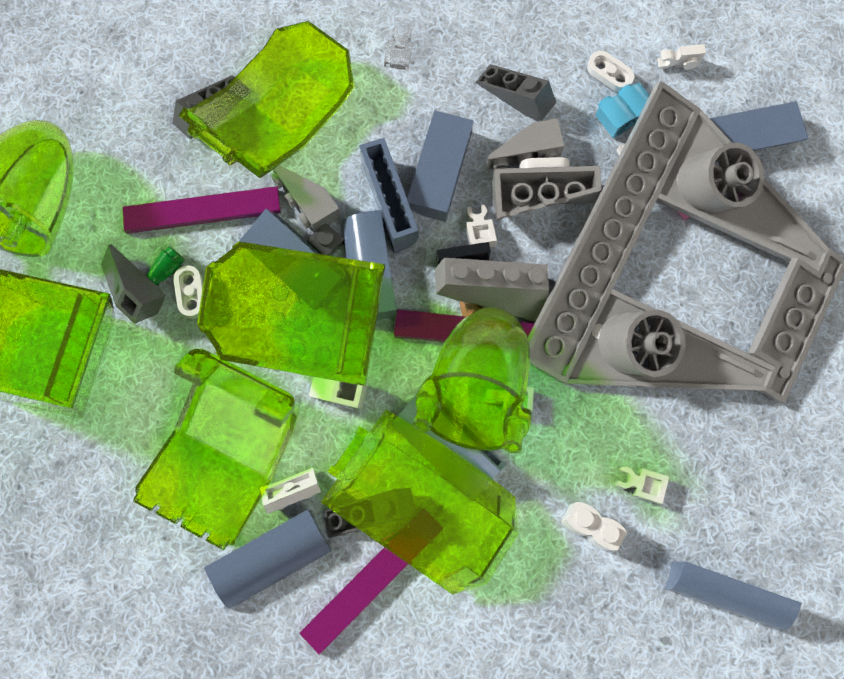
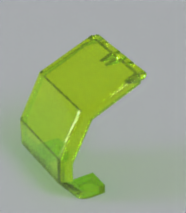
[133,349,300,551]

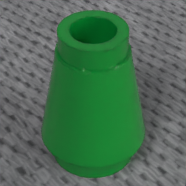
[146,246,185,286]

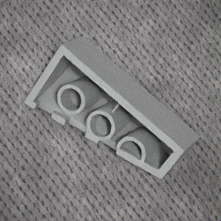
[492,166,602,220]
[435,258,549,323]

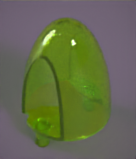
[0,120,74,257]
[412,307,532,454]

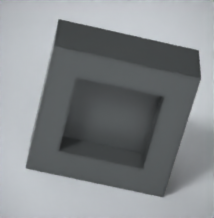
[307,223,344,259]

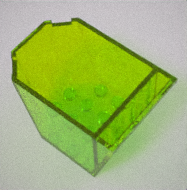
[197,241,385,386]
[0,269,116,419]

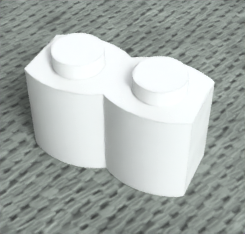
[561,502,627,551]

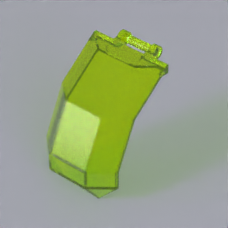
[178,21,355,178]
[321,409,518,595]

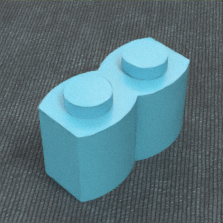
[595,82,650,138]

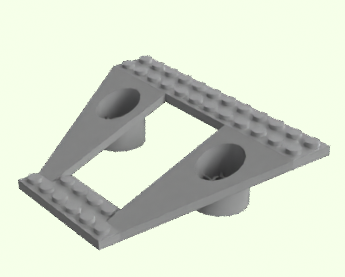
[518,81,844,404]

